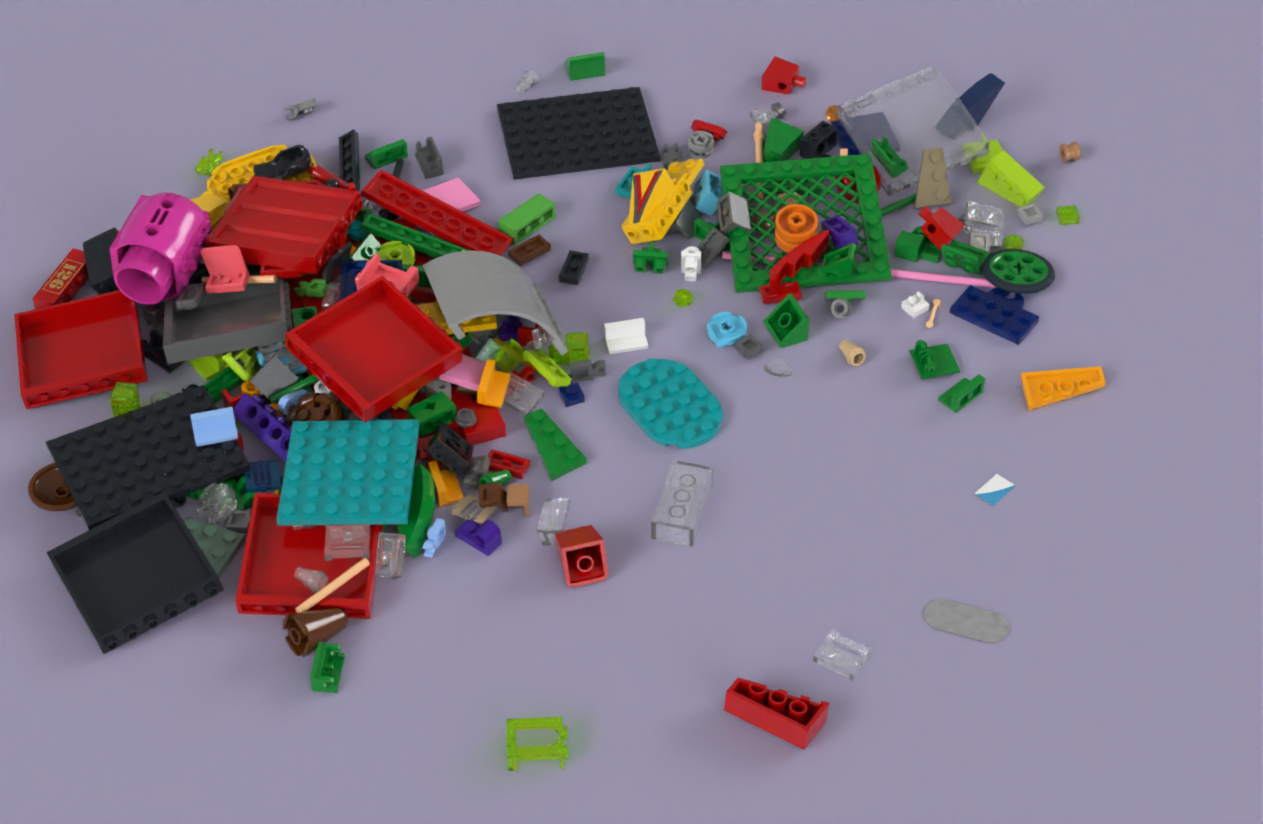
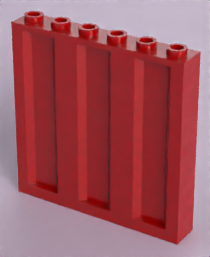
[205,176,363,274]

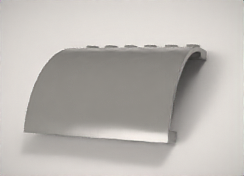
[423,251,568,356]

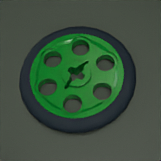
[981,249,1055,294]

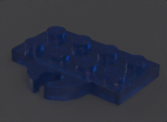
[950,285,1039,345]

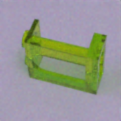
[506,717,568,771]

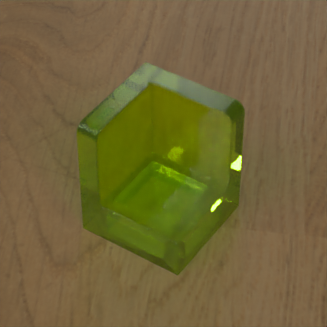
[492,338,525,373]

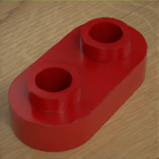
[691,120,727,141]

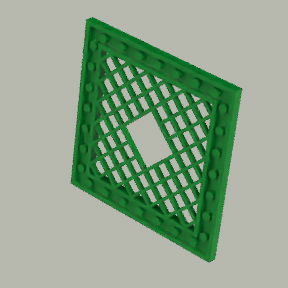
[720,154,892,293]

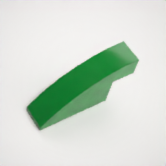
[396,464,435,558]

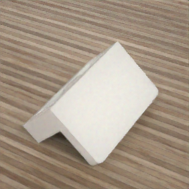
[604,318,648,354]

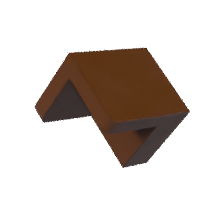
[479,482,508,512]

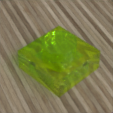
[1056,205,1080,225]

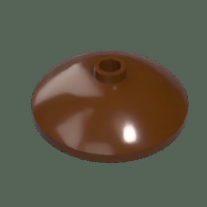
[28,463,77,512]

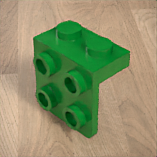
[940,239,989,275]

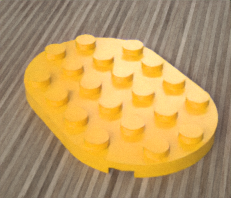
[207,145,316,201]

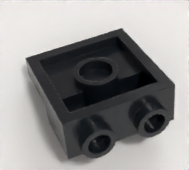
[427,421,474,476]

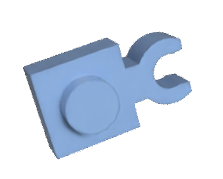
[423,518,446,558]

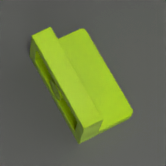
[187,354,226,381]

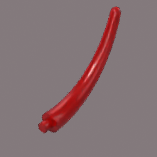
[308,165,356,190]

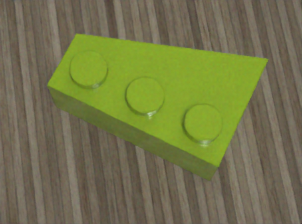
[977,150,1045,207]

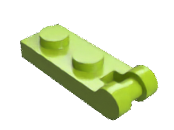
[522,350,572,387]

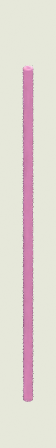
[722,251,997,288]

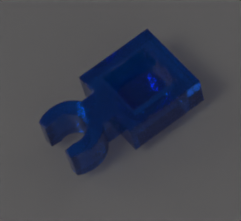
[558,374,585,407]

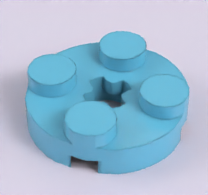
[707,312,747,347]

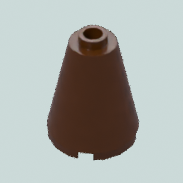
[283,608,348,657]

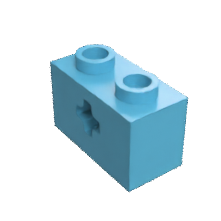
[694,170,723,216]

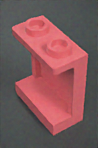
[355,254,419,297]

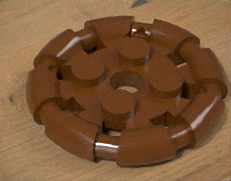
[284,393,343,426]

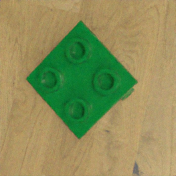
[909,340,960,379]

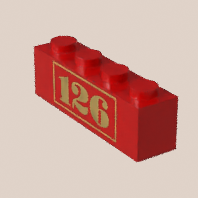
[32,248,89,309]

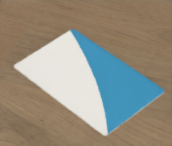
[975,474,1015,506]

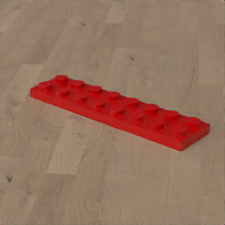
[361,170,513,256]

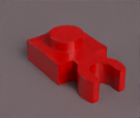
[417,435,442,471]

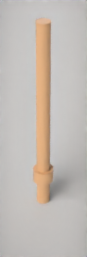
[753,122,765,201]

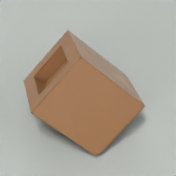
[507,484,529,517]

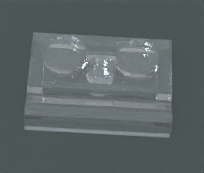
[503,372,544,415]

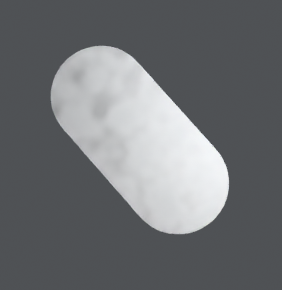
[924,599,1009,643]

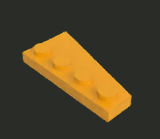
[1020,366,1106,411]

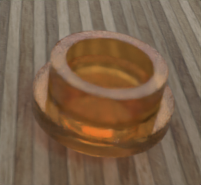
[826,105,844,123]

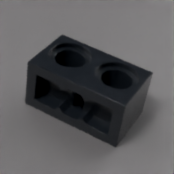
[800,121,838,159]

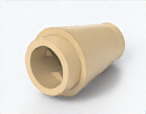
[839,340,866,366]

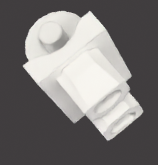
[681,246,701,281]

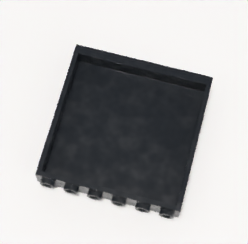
[46,491,224,654]

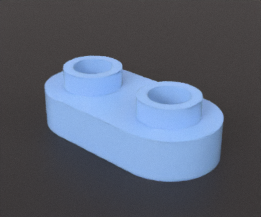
[278,389,312,415]

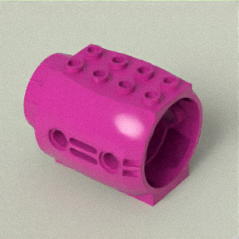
[109,192,211,305]

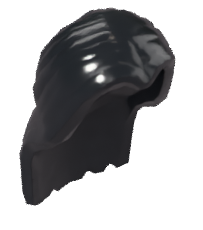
[253,145,311,180]

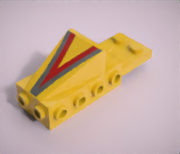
[621,158,704,244]

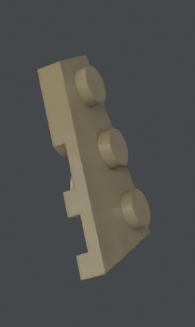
[913,147,951,209]

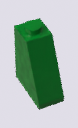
[764,118,804,162]

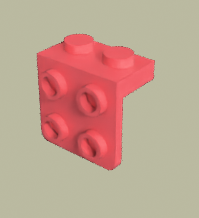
[201,245,250,294]

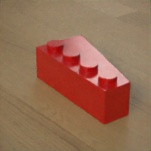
[724,678,829,750]

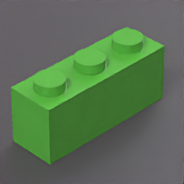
[498,193,556,245]

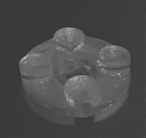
[197,483,238,526]

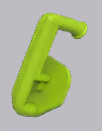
[221,347,259,382]

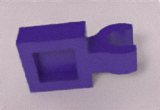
[499,315,523,343]

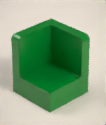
[895,231,924,263]

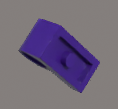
[821,215,858,250]
[455,518,502,556]

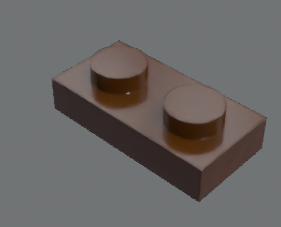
[508,234,551,266]

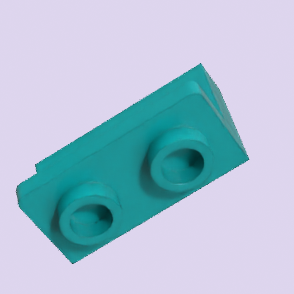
[615,164,652,199]

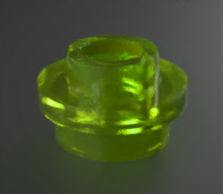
[673,289,693,307]

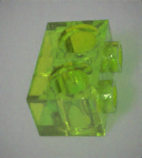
[110,382,142,417]

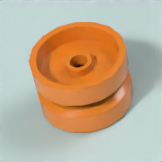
[775,204,818,253]

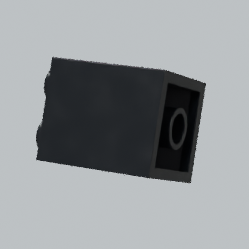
[83,227,119,295]

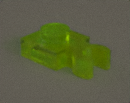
[195,149,223,176]

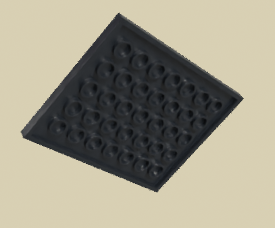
[497,87,660,180]
[46,385,251,530]

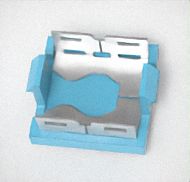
[256,341,307,375]

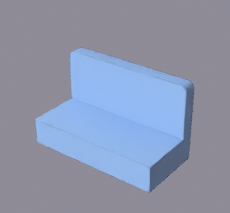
[190,407,238,446]

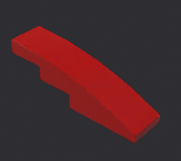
[769,230,830,288]

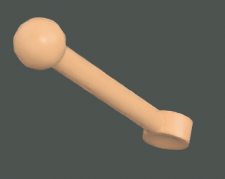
[926,299,941,328]

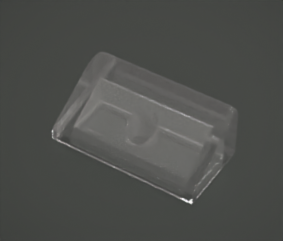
[376,532,406,580]

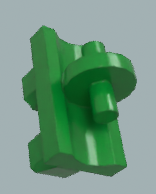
[633,242,669,274]

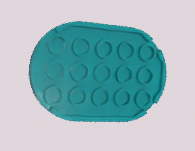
[618,358,723,449]

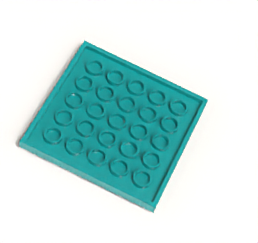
[276,419,420,526]

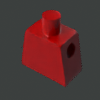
[761,56,807,94]
[918,206,965,251]

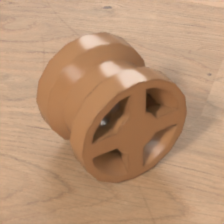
[1059,142,1080,162]

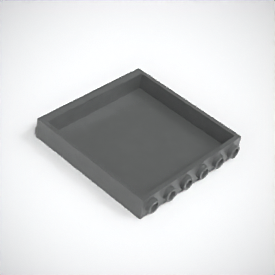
[163,278,292,364]

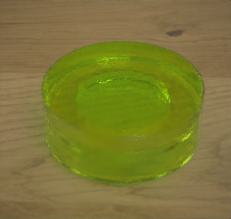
[1004,235,1024,250]

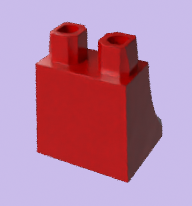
[554,525,609,587]

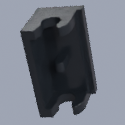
[142,329,185,373]

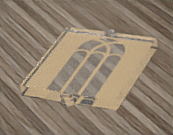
[450,493,498,524]

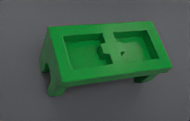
[872,136,909,178]
[310,642,345,693]

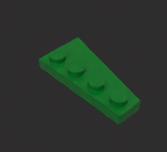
[524,408,587,481]

